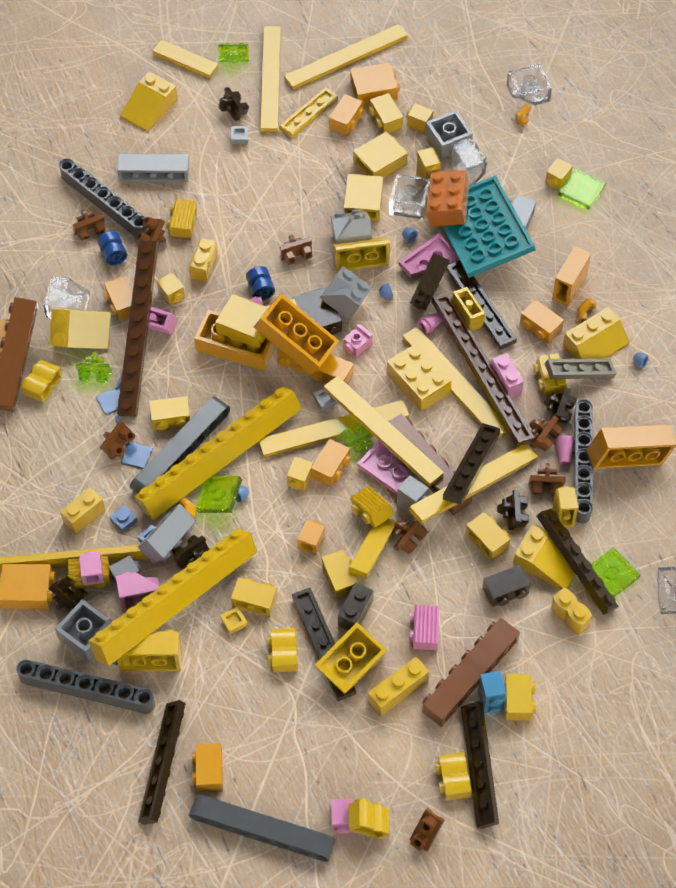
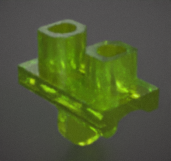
[218,43,249,64]
[76,352,112,383]
[341,423,374,454]

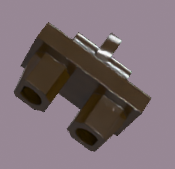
[218,87,249,121]
[544,387,577,424]
[497,490,529,530]
[172,535,210,571]
[49,575,88,611]

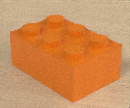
[426,170,469,227]

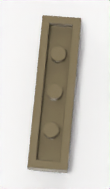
[544,358,617,379]

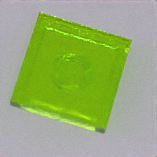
[558,168,606,210]
[196,476,242,513]
[591,547,641,597]

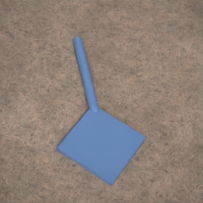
[96,373,122,415]
[115,416,153,469]

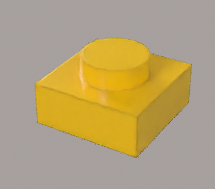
[220,606,248,635]

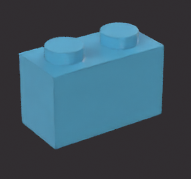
[478,671,507,714]

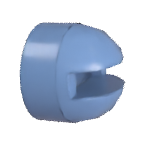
[402,227,418,243]
[379,283,394,299]
[633,352,649,369]
[232,485,249,503]

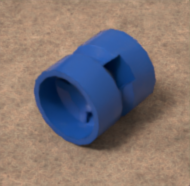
[97,231,128,266]
[246,266,275,301]

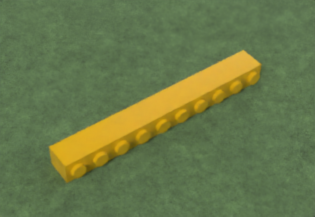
[134,386,302,520]
[88,529,257,666]

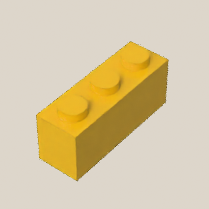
[368,657,429,717]

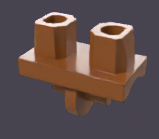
[73,209,106,241]
[135,217,167,244]
[279,235,313,265]
[529,415,563,452]
[99,421,135,460]
[529,463,566,495]
[393,519,428,554]
[409,808,445,852]

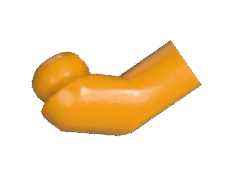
[515,104,531,126]
[578,298,597,323]
[178,497,196,518]

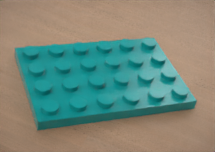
[442,175,536,278]

